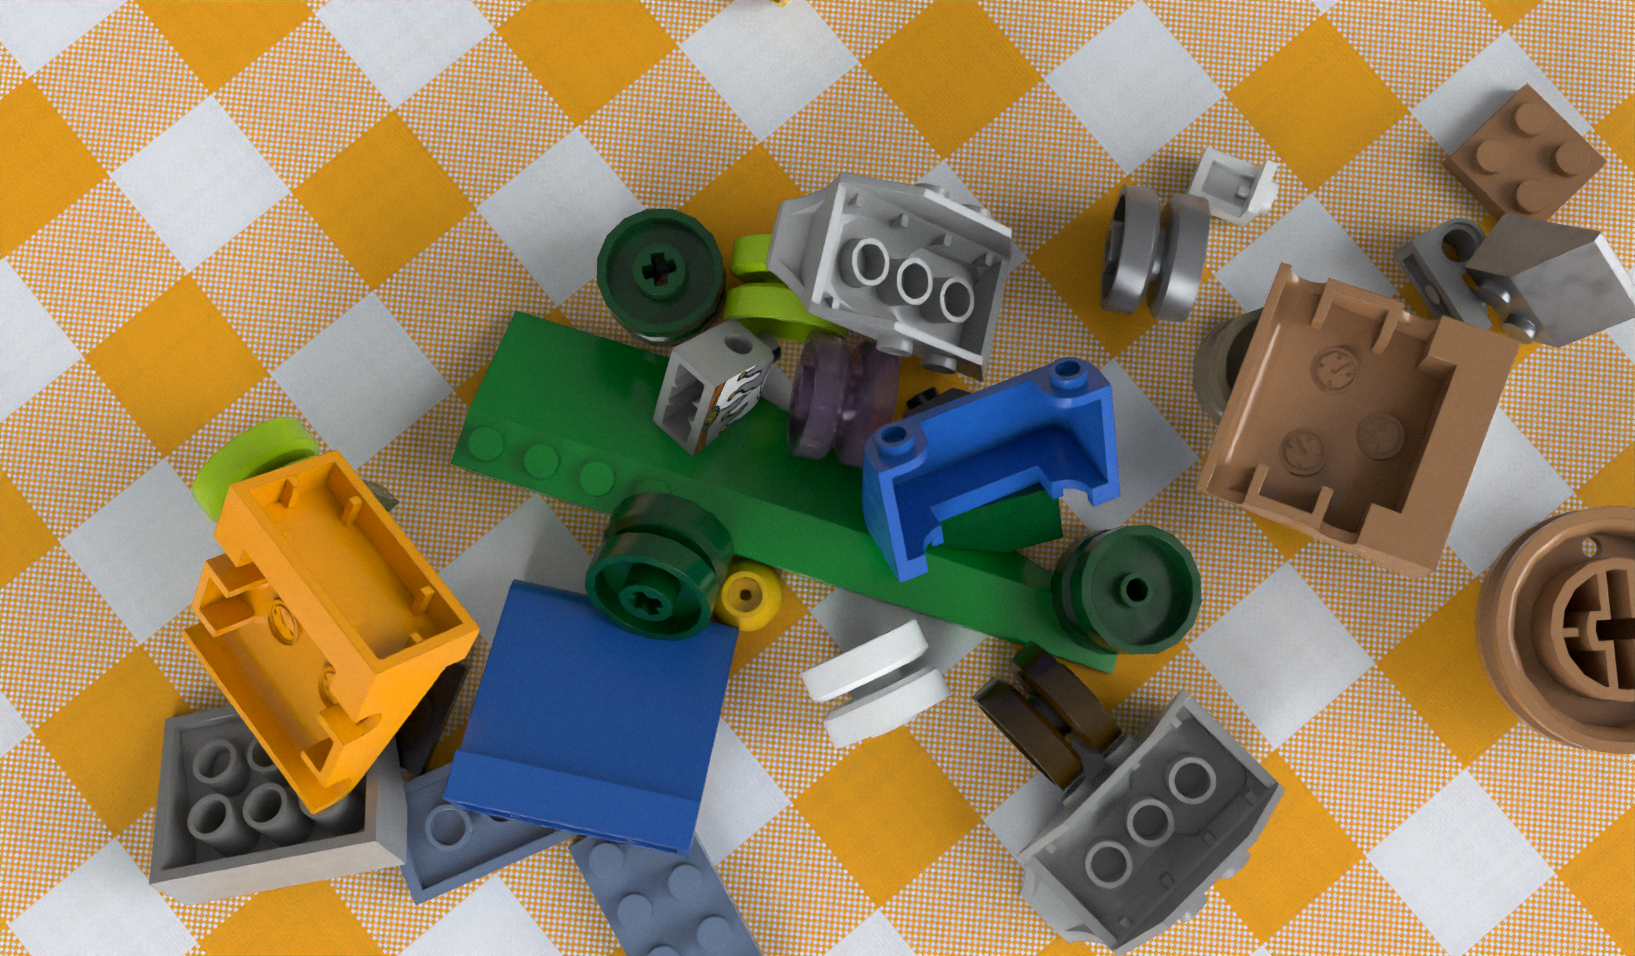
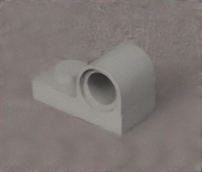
[1393,218,1493,330]

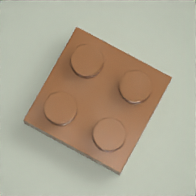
[1442,83,1607,221]

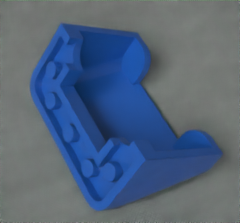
[861,357,1120,583]

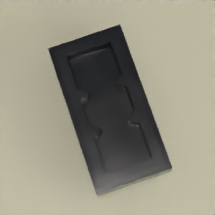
[395,662,470,775]

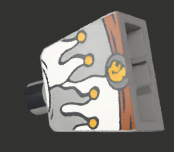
[652,319,781,457]

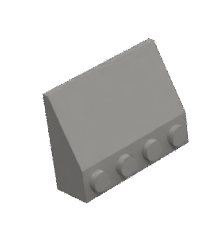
[149,705,407,906]

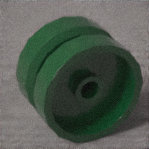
[597,209,727,346]
[585,493,734,641]
[1051,525,1202,655]

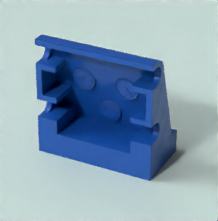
[443,579,739,858]

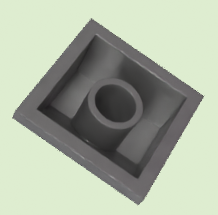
[1464,213,1635,348]

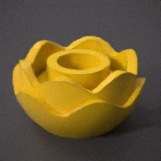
[714,560,782,631]

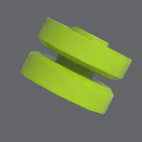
[723,234,849,344]
[192,417,319,523]

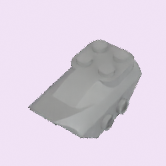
[765,172,1012,382]
[1017,689,1285,956]

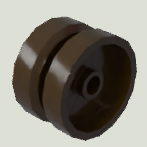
[972,640,1122,792]

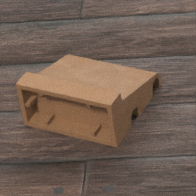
[1196,262,1521,580]

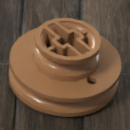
[1475,506,1635,754]

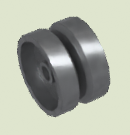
[1100,184,1210,323]

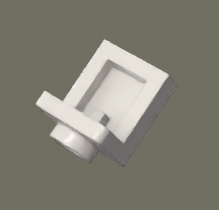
[1185,146,1279,228]

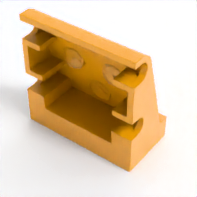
[182,449,480,815]

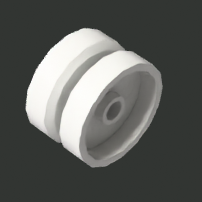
[800,619,951,749]

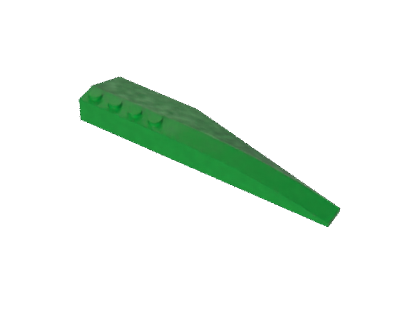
[450,310,1118,674]

